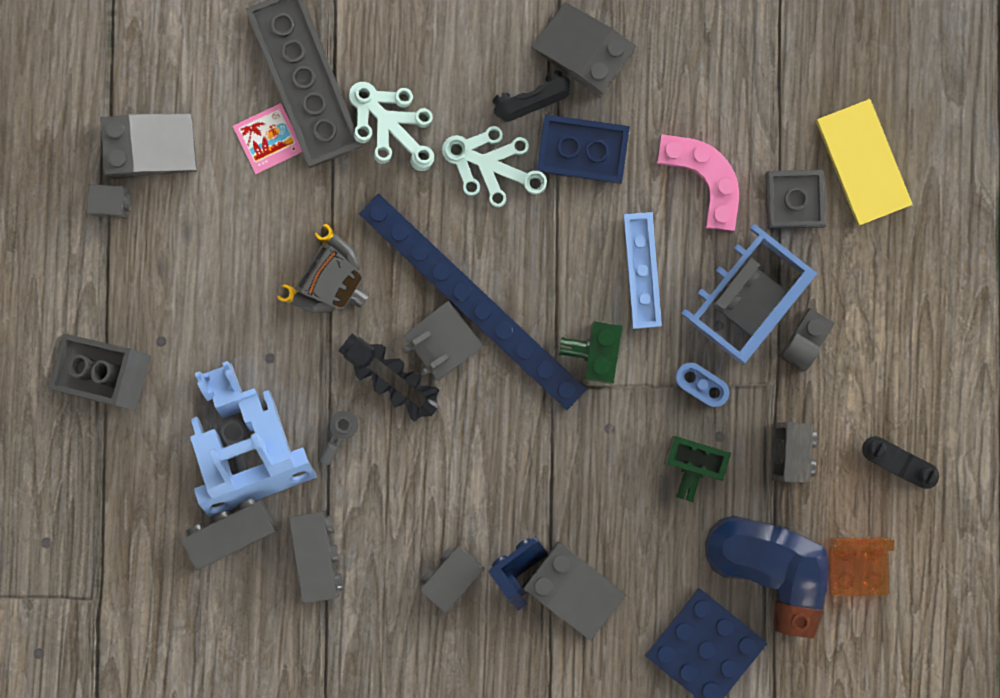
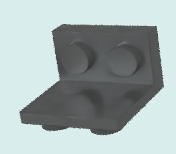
[712,258,788,336]

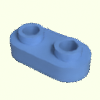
[675,362,729,407]

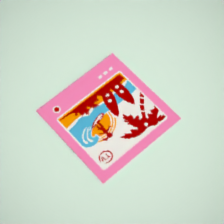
[233,103,303,174]

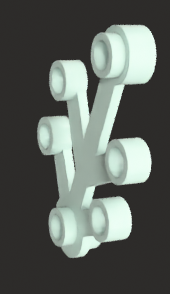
[349,82,434,171]
[442,126,547,208]

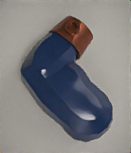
[705,515,829,639]

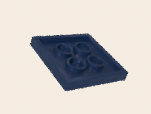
[645,588,768,698]

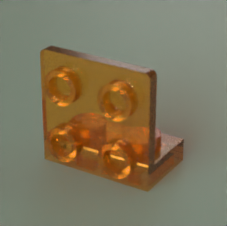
[830,537,894,596]

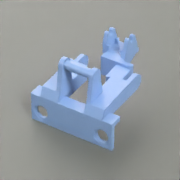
[190,361,317,518]

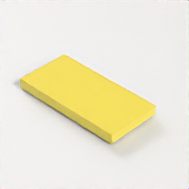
[816,99,913,226]

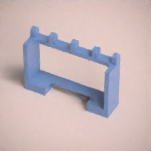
[681,224,818,365]

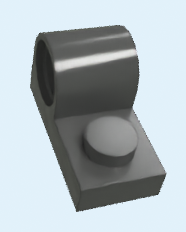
[778,308,835,372]

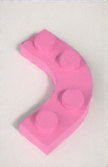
[657,134,739,232]

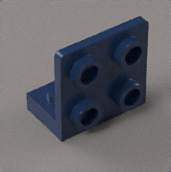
[488,537,548,611]

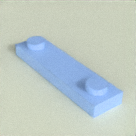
[623,212,662,329]

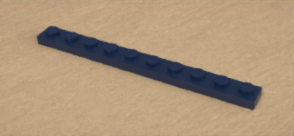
[359,193,587,410]

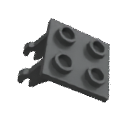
[402,301,484,381]

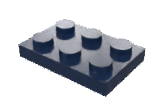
[537,114,630,184]

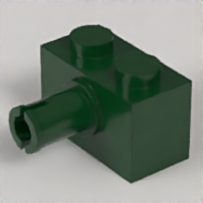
[559,321,622,384]
[664,436,731,503]

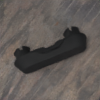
[493,70,570,122]
[862,436,939,489]

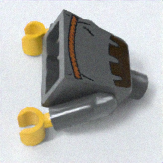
[277,224,369,313]

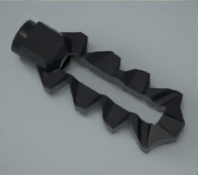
[338,333,439,422]

